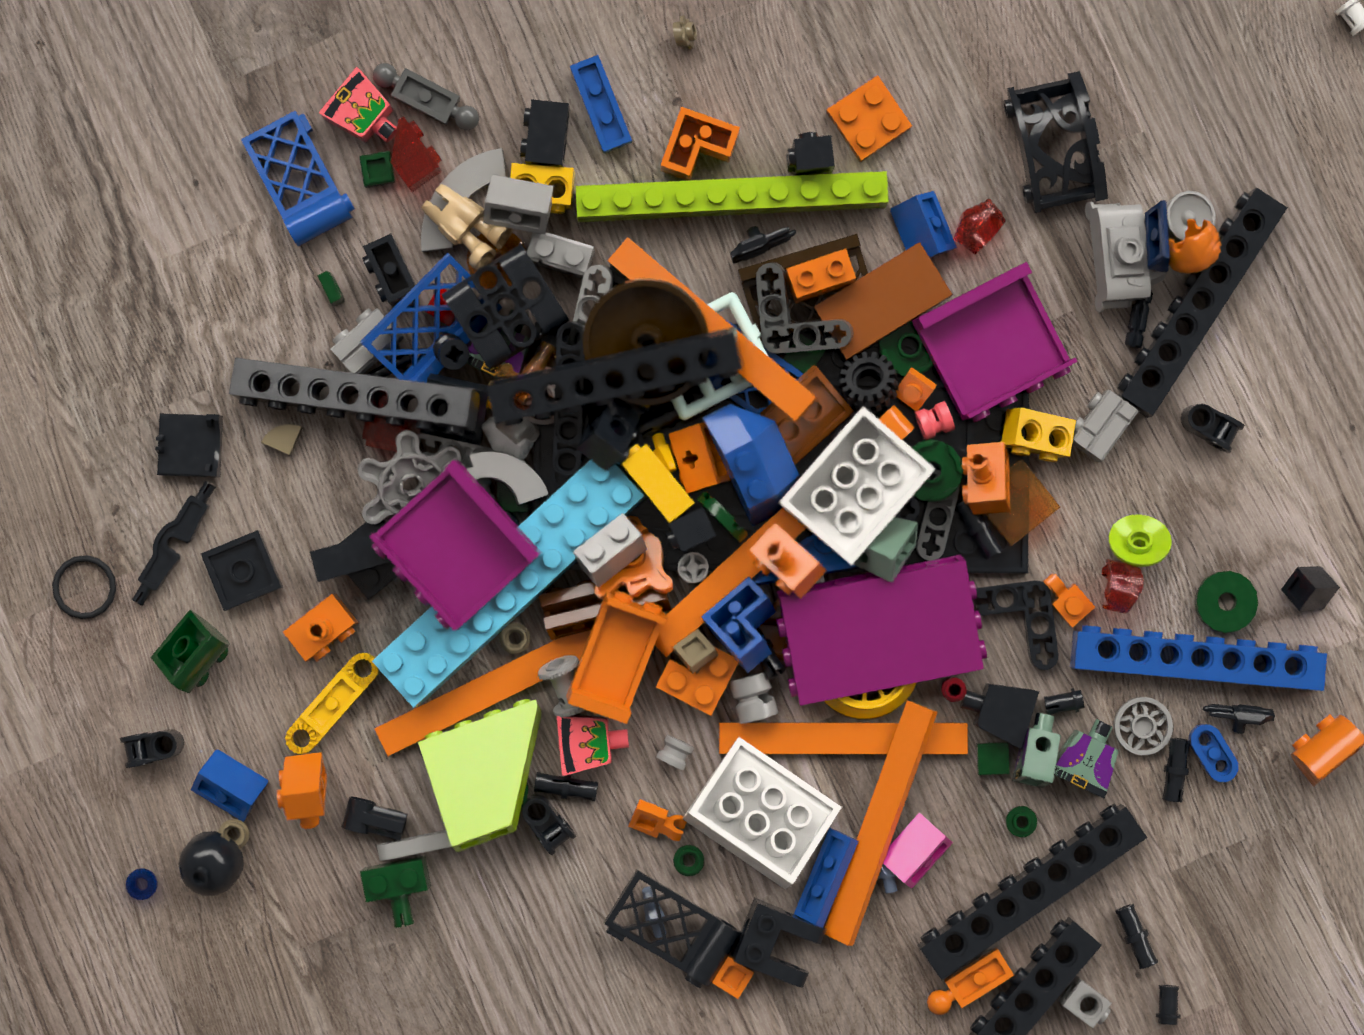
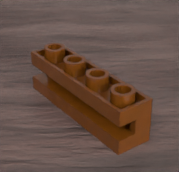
[539,580,672,640]

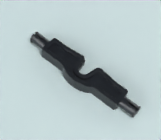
[132,481,216,606]

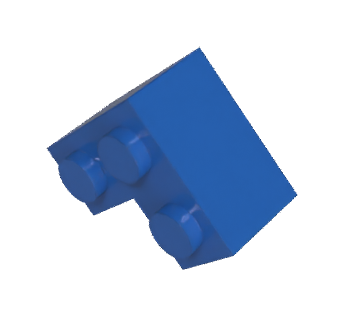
[701,577,776,673]

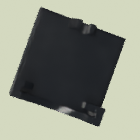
[155,413,223,478]

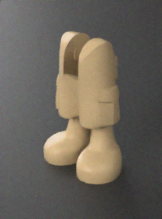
[421,184,513,270]

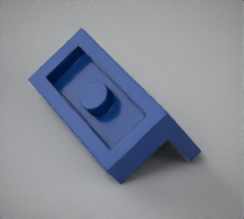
[890,191,957,258]
[191,750,268,822]

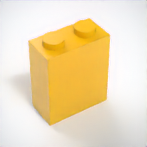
[622,444,694,523]

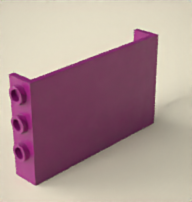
[777,555,987,706]

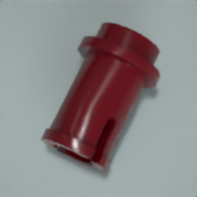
[941,677,967,702]

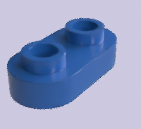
[1188,724,1239,782]

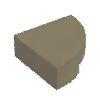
[261,424,303,455]

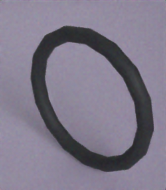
[52,555,116,619]

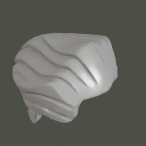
[482,414,540,460]

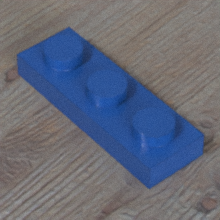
[570,55,632,154]
[794,828,859,928]

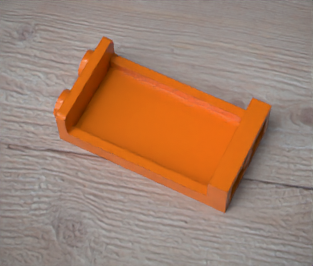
[566,591,667,724]

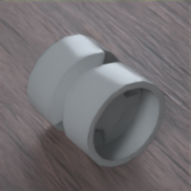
[728,671,779,724]

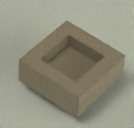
[673,629,718,673]

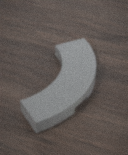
[421,148,506,253]

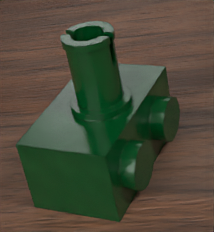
[360,856,431,928]

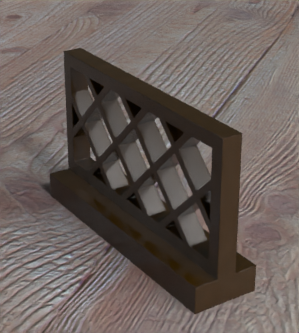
[737,234,868,342]

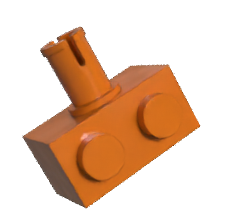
[962,442,1011,515]
[749,523,826,599]
[283,593,359,662]
[277,752,327,829]

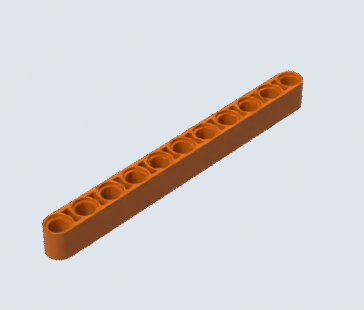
[655,405,915,657]

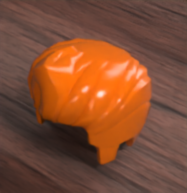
[1169,219,1221,274]

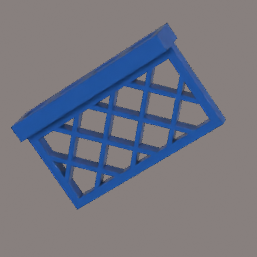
[360,253,503,383]

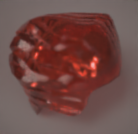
[953,199,1006,254]
[1101,559,1144,614]

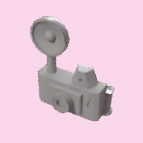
[1085,191,1216,313]

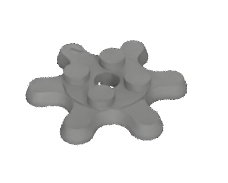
[357,430,461,524]

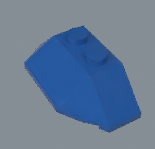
[702,404,799,526]

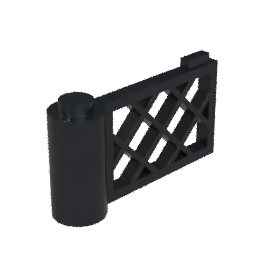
[604,869,742,988]

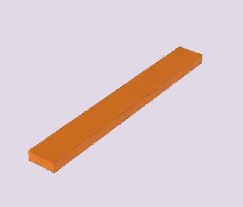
[607,237,817,422]
[374,630,591,756]
[825,700,938,946]
[719,722,968,754]

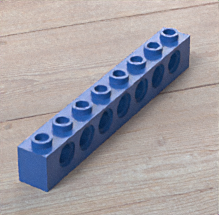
[1070,625,1327,691]

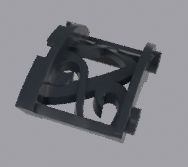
[1003,71,1108,214]

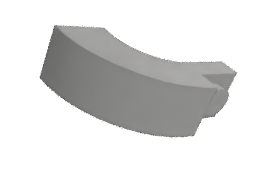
[462,452,549,505]

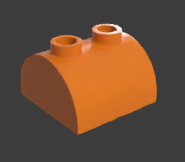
[1291,714,1364,787]

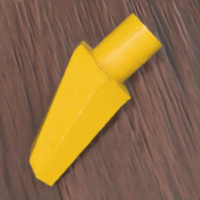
[652,433,677,472]

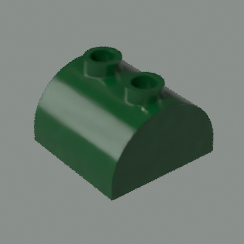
[151,610,230,693]

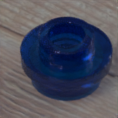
[126,868,158,900]

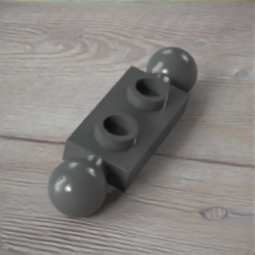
[373,63,479,130]

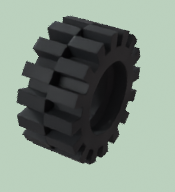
[840,352,899,413]

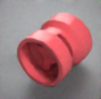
[915,401,955,441]

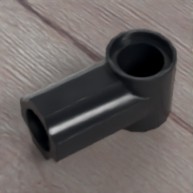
[341,796,408,840]

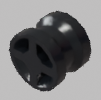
[433,333,470,370]

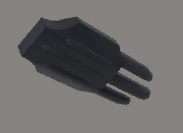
[730,226,796,264]
[1202,704,1275,734]

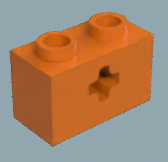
[786,249,856,304]
[669,422,731,493]

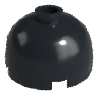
[178,831,244,896]

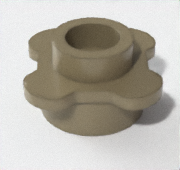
[673,15,697,49]

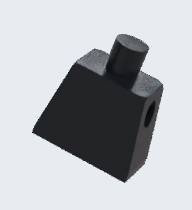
[960,683,1039,748]

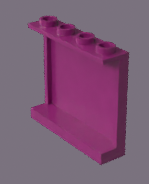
[912,262,1078,422]
[369,459,542,631]

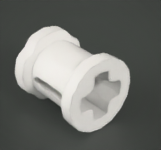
[1335,0,1364,36]

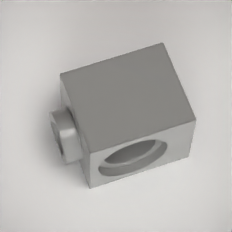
[1058,976,1112,1028]

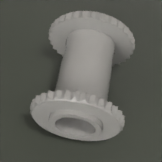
[538,655,585,717]

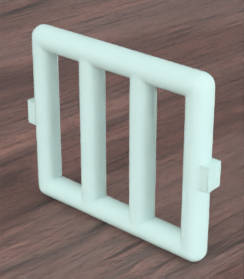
[671,292,769,420]

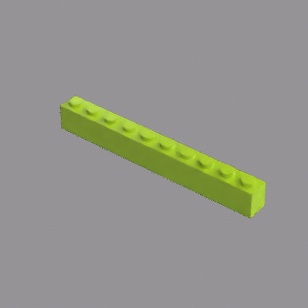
[576,171,889,222]

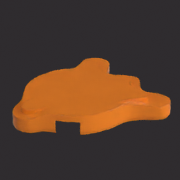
[594,516,673,600]

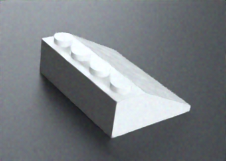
[778,406,935,565]
[682,737,842,889]

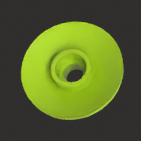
[1108,515,1172,567]

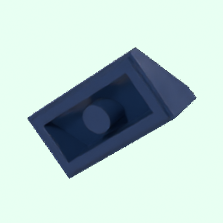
[1145,200,1170,272]

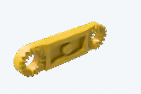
[285,653,379,754]

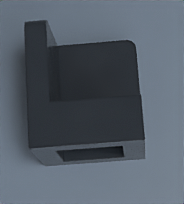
[1281,566,1340,611]

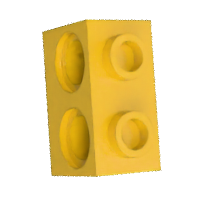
[510,163,575,214]
[1001,408,1076,462]

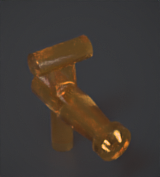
[495,341,556,403]

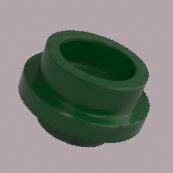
[1006,806,1037,837]
[673,845,704,876]

